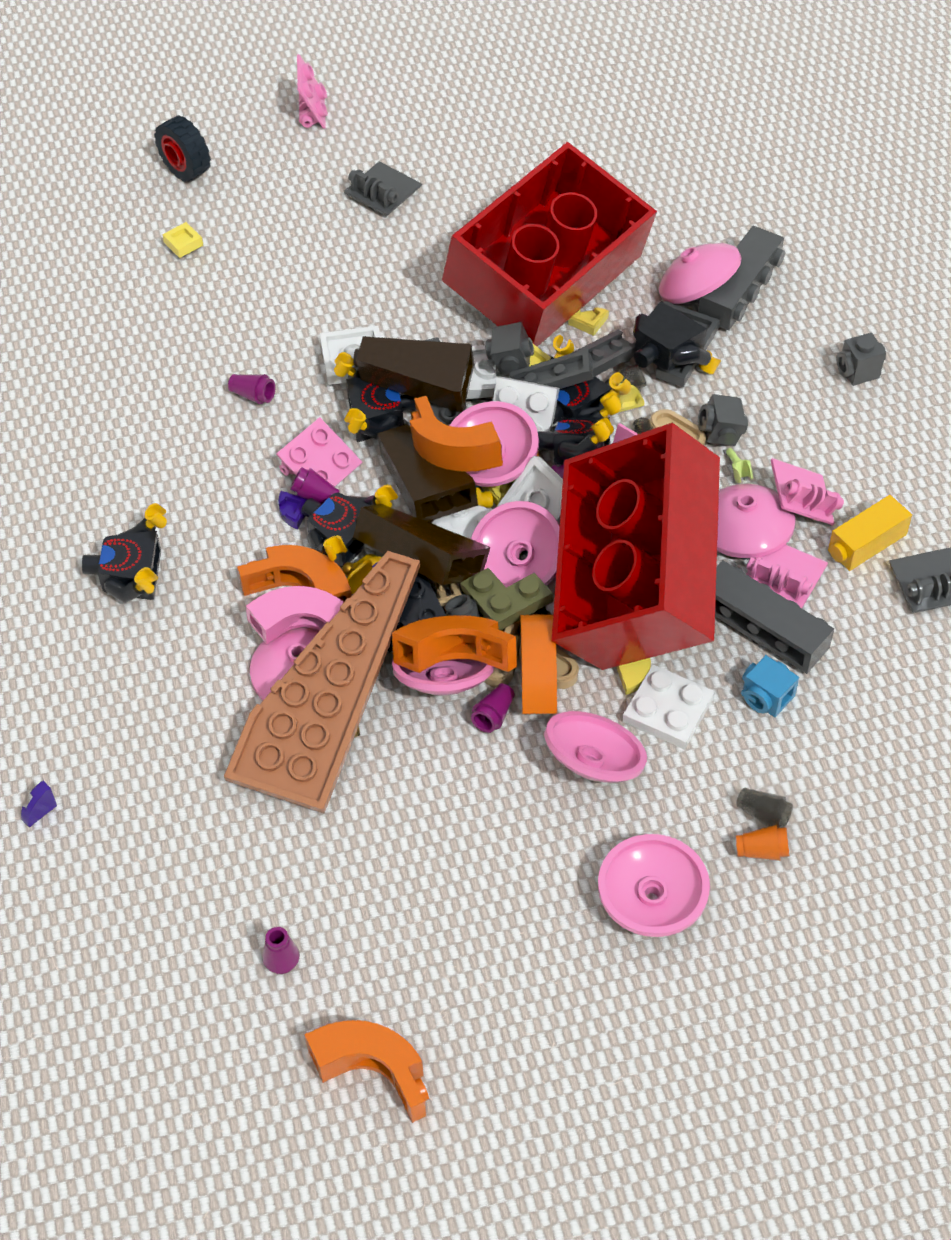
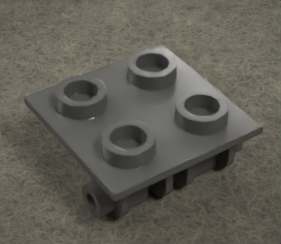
[344,161,422,216]
[889,547,951,613]

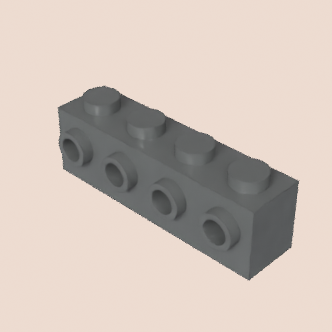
[698,225,785,330]
[715,560,834,674]

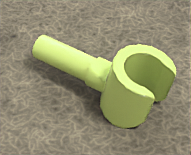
[726,448,754,483]

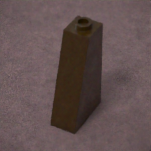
[353,336,475,412]
[377,424,478,522]
[353,504,491,585]

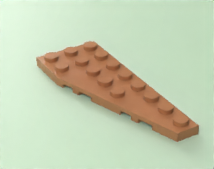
[224,551,420,814]

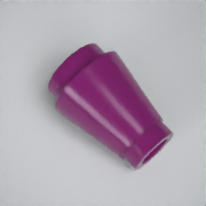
[228,374,276,404]
[290,467,340,504]
[471,683,515,733]
[262,927,300,974]

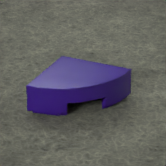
[278,491,308,530]
[21,781,57,827]

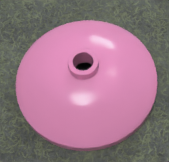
[659,243,742,304]
[450,401,539,487]
[717,484,795,558]
[471,501,560,588]
[250,627,319,700]
[392,659,495,696]
[544,711,647,783]
[598,834,710,937]

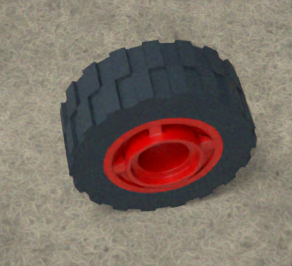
[154,115,211,182]

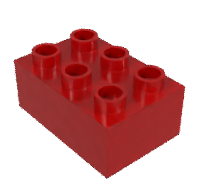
[442,141,657,347]
[552,422,720,670]

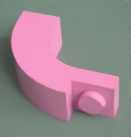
[246,586,344,644]

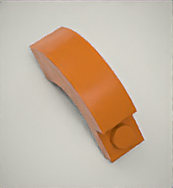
[409,396,503,472]
[237,545,352,602]
[520,614,557,714]
[392,615,517,673]
[304,1020,429,1123]

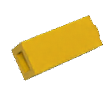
[828,495,913,571]

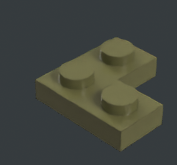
[460,568,554,630]

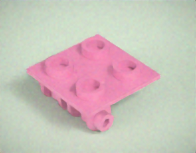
[297,54,328,129]
[276,417,363,486]
[770,458,844,525]
[746,545,828,608]

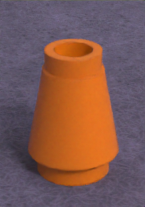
[736,825,789,861]

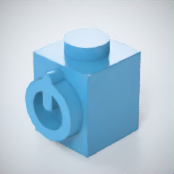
[741,655,800,717]

